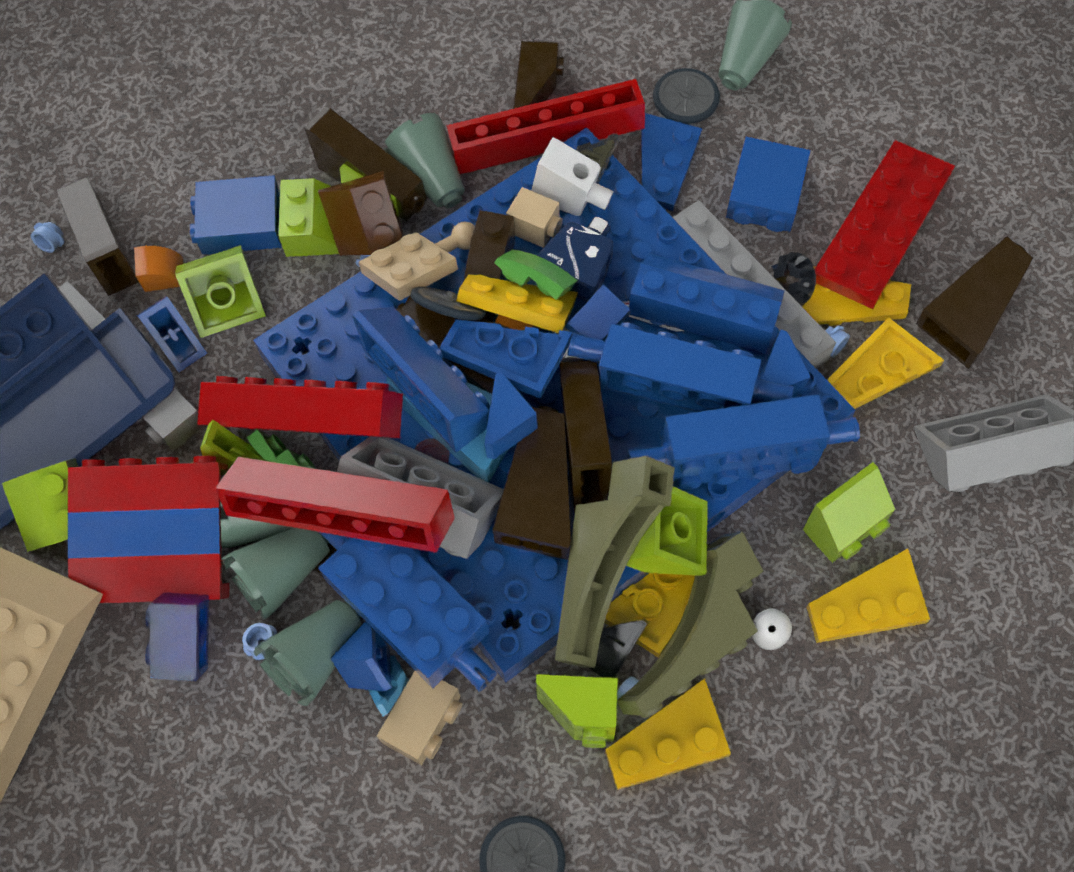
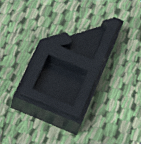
[589,618,650,678]

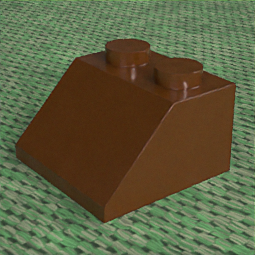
[318,171,404,255]

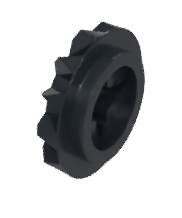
[771,252,816,306]

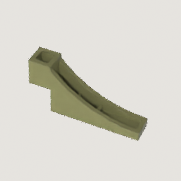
[555,456,675,668]
[617,531,764,718]

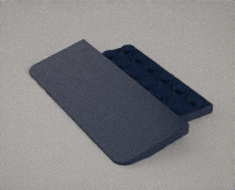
[0,273,175,531]

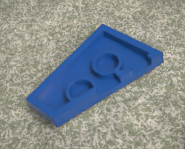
[641,113,702,211]

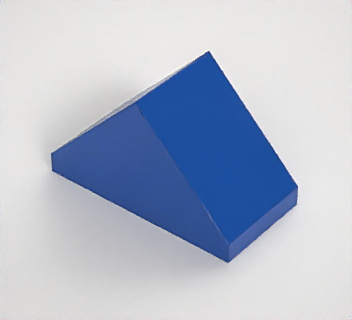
[565,284,631,341]
[137,296,207,373]
[754,329,811,404]
[484,373,538,459]
[330,622,392,691]

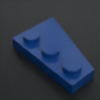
[439,319,573,399]

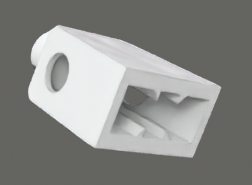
[531,137,614,216]

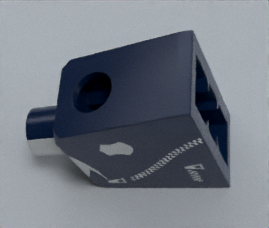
[537,217,614,302]

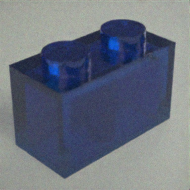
[145,592,209,682]

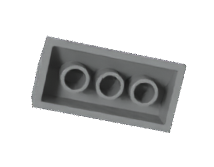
[914,394,1074,492]
[337,437,504,559]

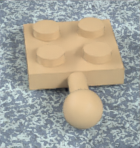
[359,222,475,301]

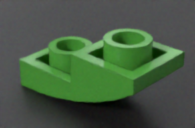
[494,249,578,300]
[247,429,316,469]

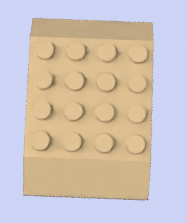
[0,547,103,802]

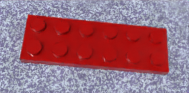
[815,140,956,309]

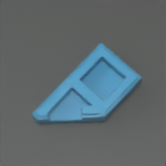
[368,655,409,716]

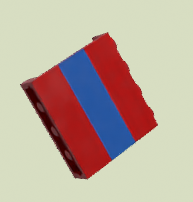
[68,456,230,603]

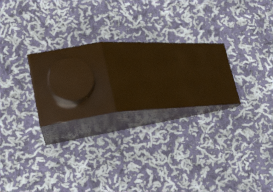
[513,41,564,109]
[463,210,516,322]

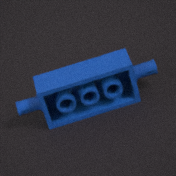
[568,323,794,412]
[628,394,860,490]
[318,532,497,692]

